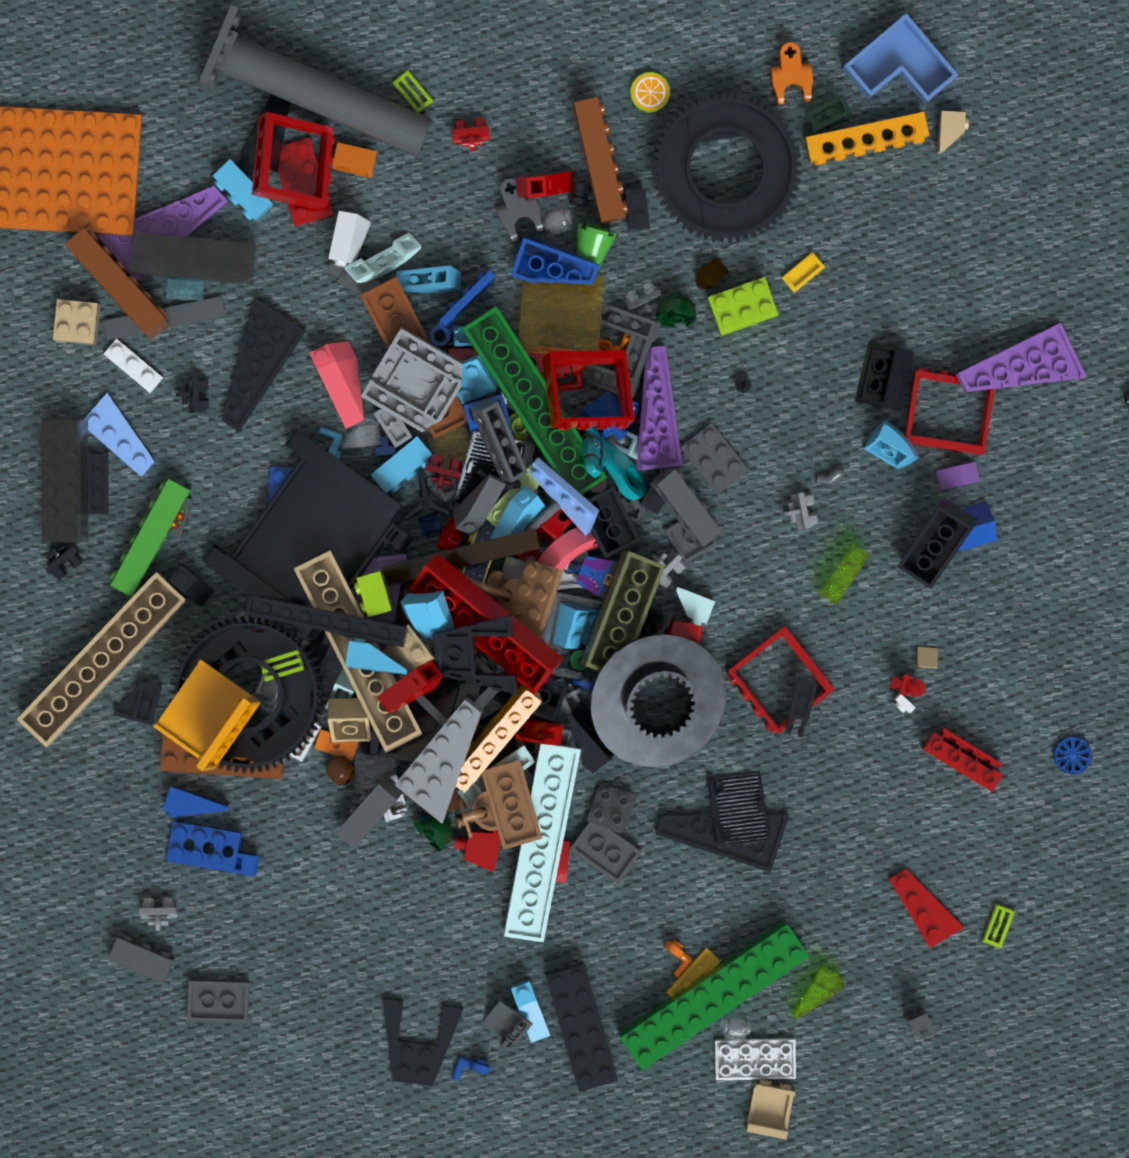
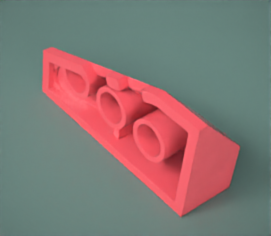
[309,341,364,429]

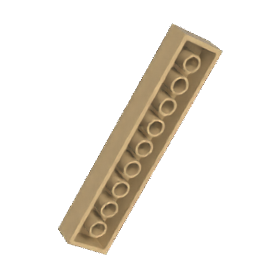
[294,551,422,752]
[17,572,188,747]

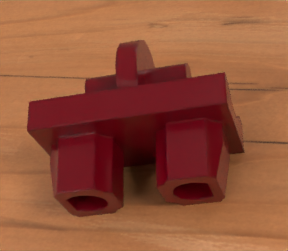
[425,454,462,489]

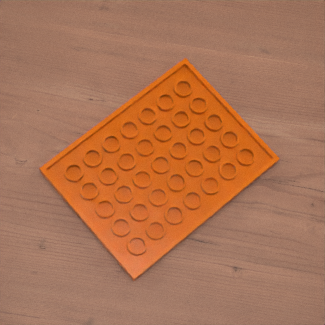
[0,107,143,236]

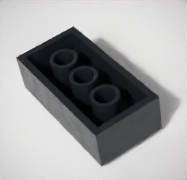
[897,498,978,589]

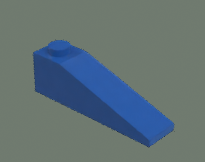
[511,234,600,284]

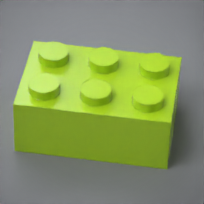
[707,277,779,337]
[354,571,394,617]

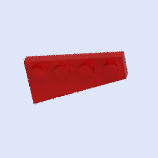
[888,868,964,948]

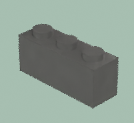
[108,934,175,984]

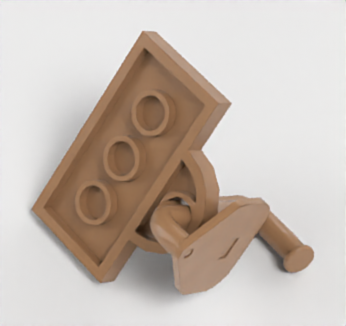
[466,559,563,640]
[455,760,543,850]

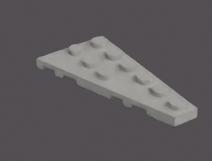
[395,697,483,823]

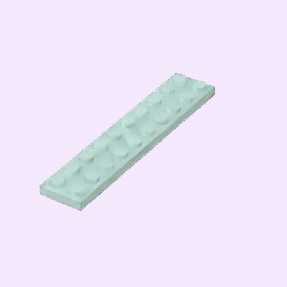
[503,744,581,942]

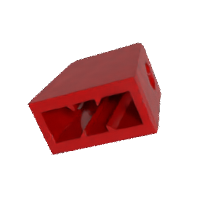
[537,508,572,544]
[454,831,501,872]

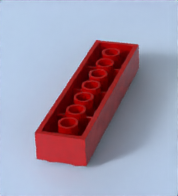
[409,553,564,694]

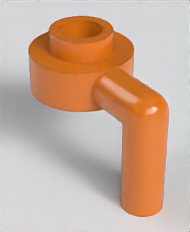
[593,333,631,351]
[664,939,692,978]

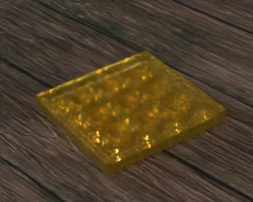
[518,277,604,353]

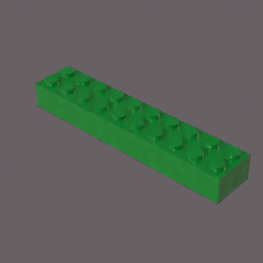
[461,306,607,495]
[618,920,809,1071]

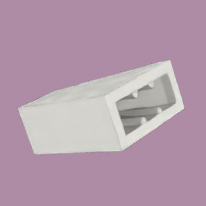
[329,211,371,267]

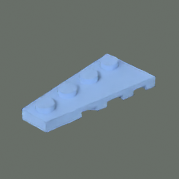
[81,393,155,477]
[530,458,599,536]

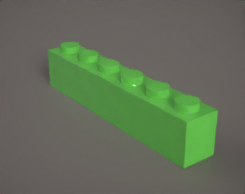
[110,479,192,597]

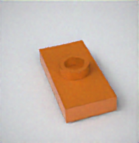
[314,729,359,761]

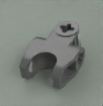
[496,178,543,242]

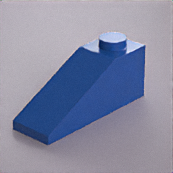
[163,785,229,818]

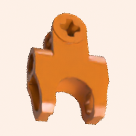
[770,42,813,105]

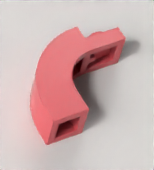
[537,527,599,571]

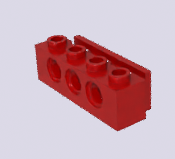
[921,727,1003,792]

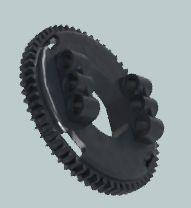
[169,616,326,774]

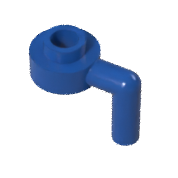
[452,1056,491,1081]

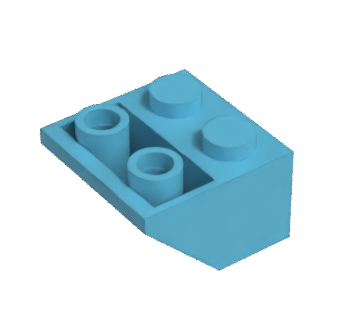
[548,602,600,649]

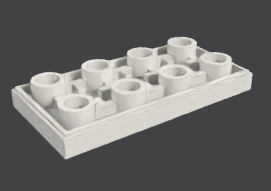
[715,1038,796,1080]

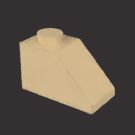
[937,111,969,154]

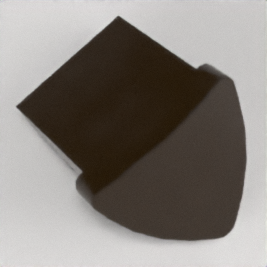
[696,257,729,289]

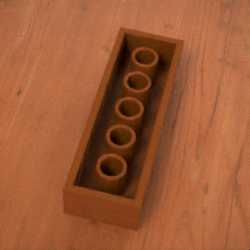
[573,97,628,226]
[65,228,169,341]
[160,734,285,779]

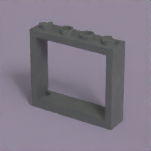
[395,639,500,726]

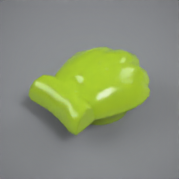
[509,414,528,440]

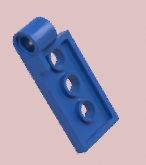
[430,270,496,347]
[166,821,260,876]

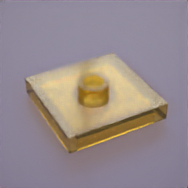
[428,426,471,476]

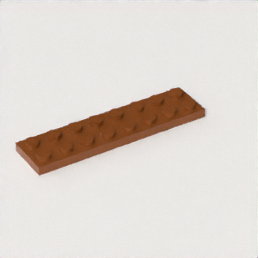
[360,276,468,439]

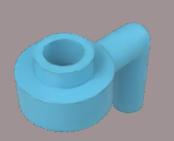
[318,427,343,460]

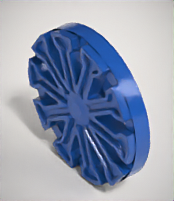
[570,678,594,690]
[1053,736,1092,774]

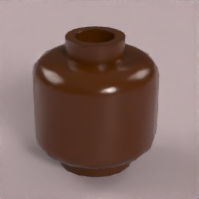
[326,756,356,785]

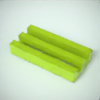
[392,70,434,113]
[260,650,305,682]
[982,904,1015,948]

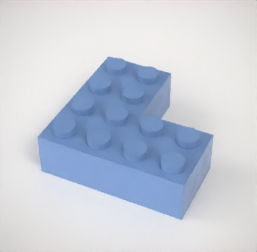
[842,13,958,105]

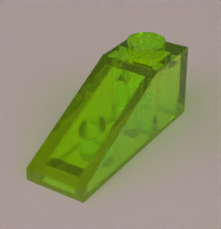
[791,964,844,1020]

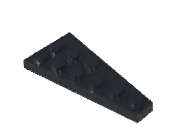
[222,298,306,432]
[656,814,789,872]

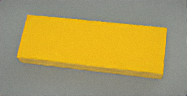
[666,948,721,997]

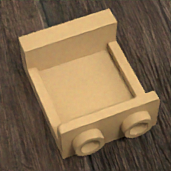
[746,1079,796,1140]

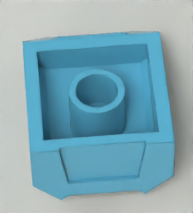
[864,420,919,469]
[401,591,455,640]

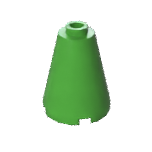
[576,221,617,270]

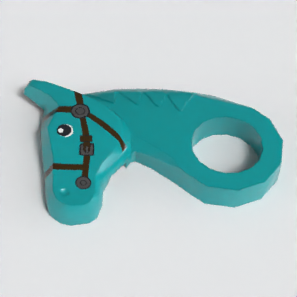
[583,427,647,501]

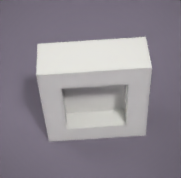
[894,693,916,713]

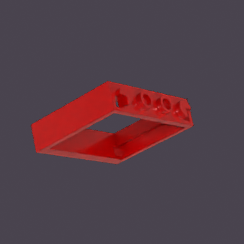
[252,112,335,210]
[543,350,635,430]
[904,368,995,455]
[727,626,835,734]

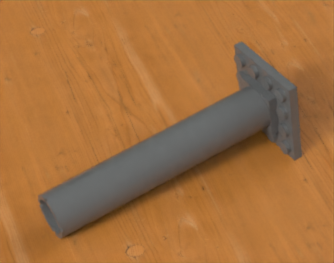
[199,5,432,156]

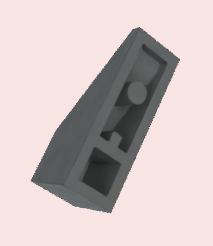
[453,474,506,536]

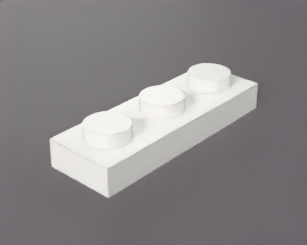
[104,339,163,393]

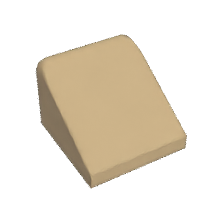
[916,647,938,669]

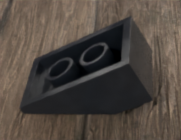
[568,701,615,774]

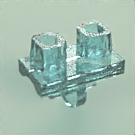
[166,277,204,301]

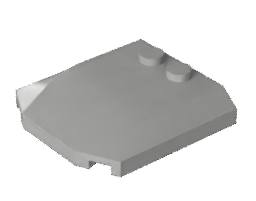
[361,327,463,432]

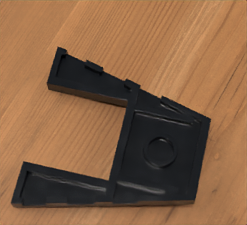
[433,614,518,696]
[383,998,463,1086]

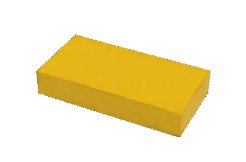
[781,252,825,293]

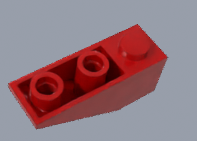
[517,171,573,198]
[377,660,443,714]

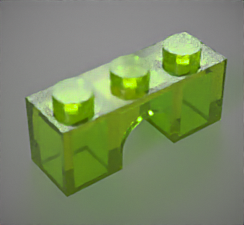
[818,544,870,605]

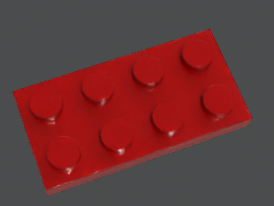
[277,137,334,227]

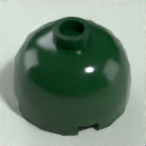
[656,292,697,328]
[414,812,453,852]

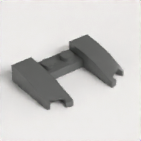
[585,306,661,400]

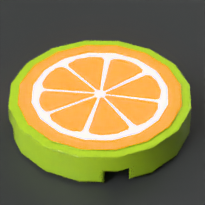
[630,72,670,113]

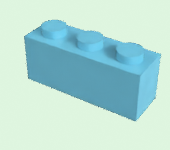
[213,159,273,221]
[371,437,432,494]

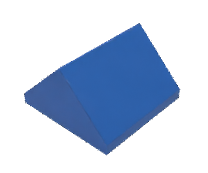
[959,502,998,551]

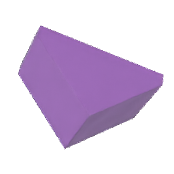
[936,462,980,490]

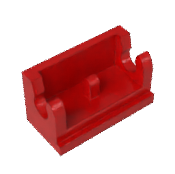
[515,719,563,745]

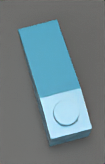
[396,266,461,293]
[490,485,546,539]
[345,638,408,676]
[511,979,550,1042]

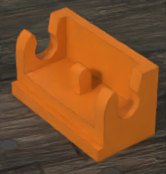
[332,143,377,178]

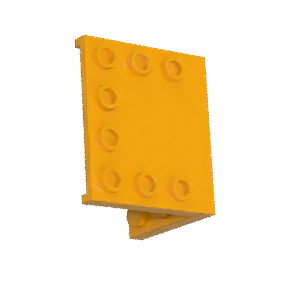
[153,659,261,771]

